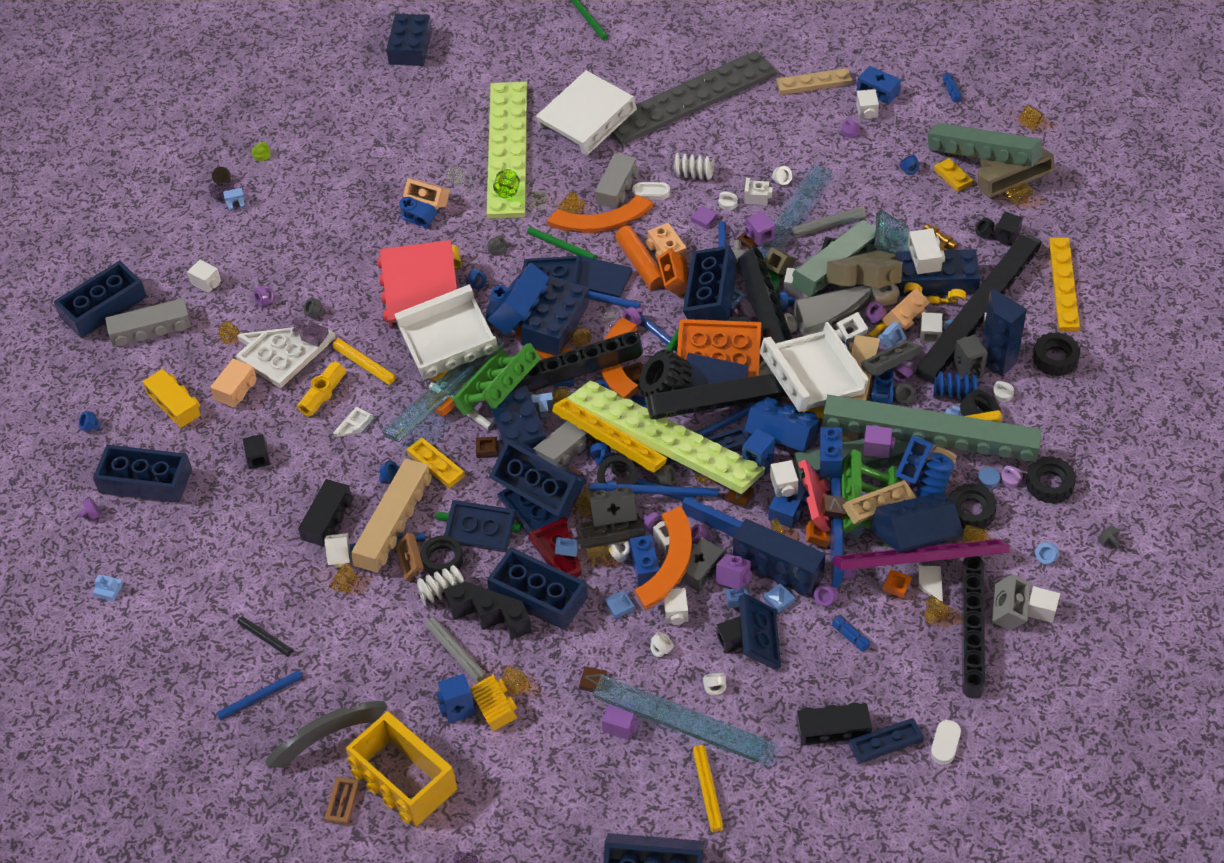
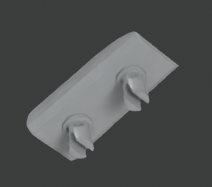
[794,285,872,336]

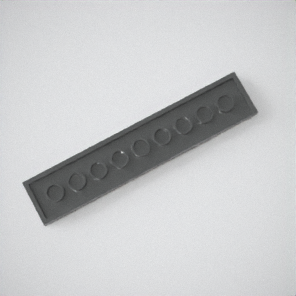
[611,50,777,146]

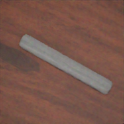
[793,206,865,238]
[426,617,486,683]

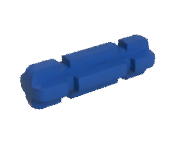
[942,73,962,102]
[832,616,870,652]

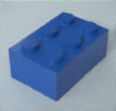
[487,263,550,335]
[744,398,822,452]

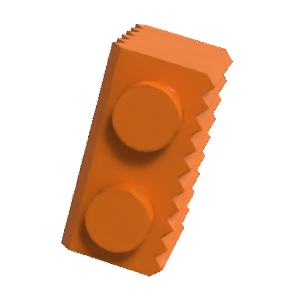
[657,249,689,297]

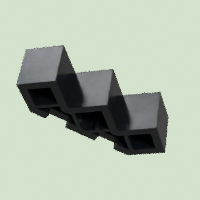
[444,582,532,640]

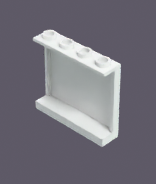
[536,70,637,156]
[395,284,499,380]
[760,322,869,412]

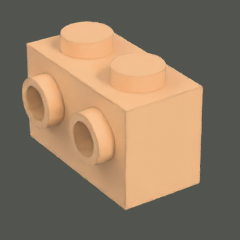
[403,178,450,210]
[646,223,687,261]
[881,288,930,331]
[210,359,257,408]

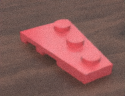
[798,459,832,533]

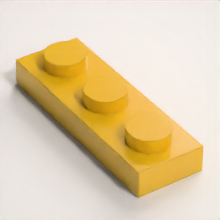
[406,437,465,489]

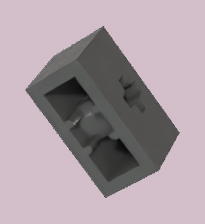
[953,334,987,380]
[589,487,637,526]
[681,538,724,592]

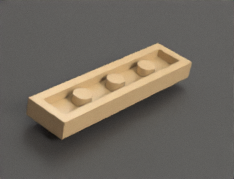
[776,68,852,95]
[842,480,916,524]

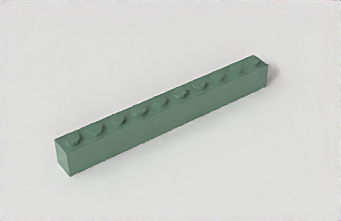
[822,394,1042,462]

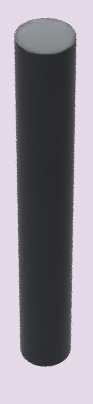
[237,616,293,657]

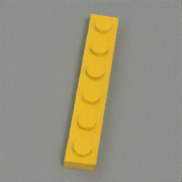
[1048,238,1080,332]
[552,398,667,473]

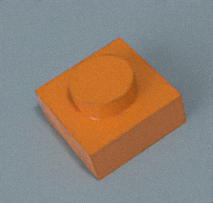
[427,393,456,417]
[806,521,830,548]
[883,569,912,599]

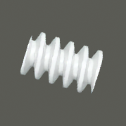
[674,153,714,180]
[417,565,465,606]

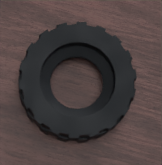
[1033,332,1080,376]
[1026,456,1076,504]
[949,483,997,531]

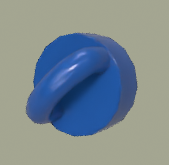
[899,154,919,175]
[466,268,487,290]
[778,291,796,312]
[79,411,101,432]
[590,443,611,466]
[379,460,399,483]

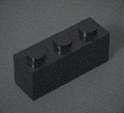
[298,479,353,547]
[796,702,872,746]

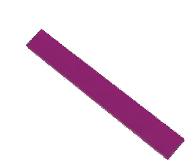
[833,539,1009,570]

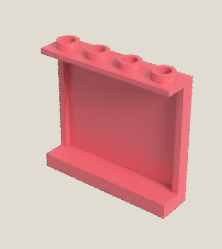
[377,240,457,328]

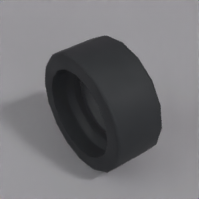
[960,390,1002,416]
[597,455,638,485]
[421,535,463,577]

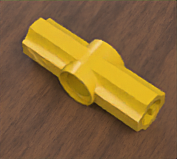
[297,361,346,417]

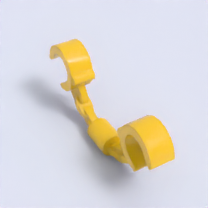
[904,282,966,305]

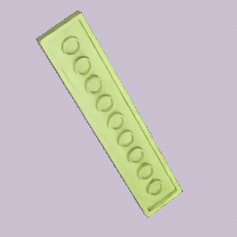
[487,82,527,219]
[567,380,765,494]

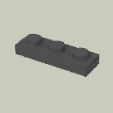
[861,340,922,375]

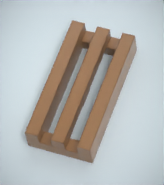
[395,533,424,581]
[324,777,360,826]

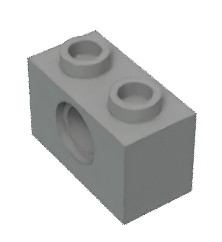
[992,574,1031,630]

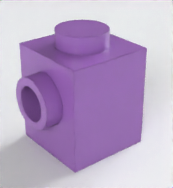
[745,211,775,246]
[863,425,896,458]
[716,554,752,590]
[602,702,639,740]

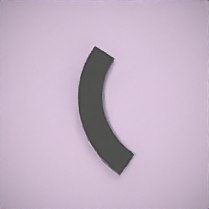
[265,701,388,768]

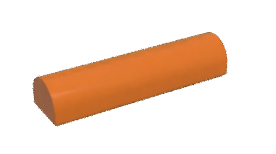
[615,226,664,290]

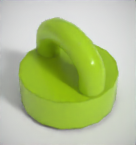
[252,142,271,161]

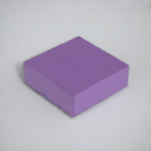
[691,206,718,229]

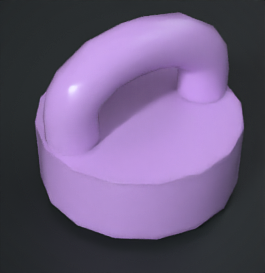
[1001,465,1023,488]

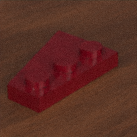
[528,517,582,578]

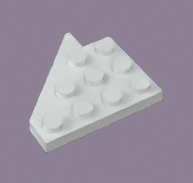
[236,324,336,388]

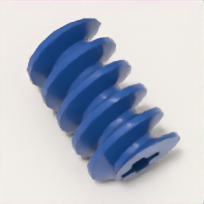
[933,371,977,400]
[915,452,954,497]

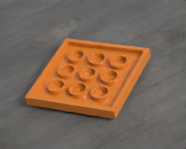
[677,319,761,378]

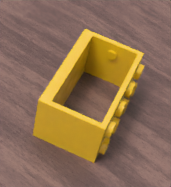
[346,711,457,827]

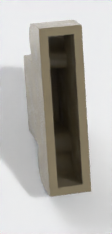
[978,148,1055,198]
[826,250,903,288]

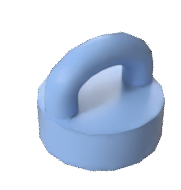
[1035,541,1059,564]

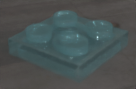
[875,210,909,255]

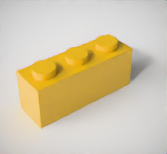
[142,369,201,428]

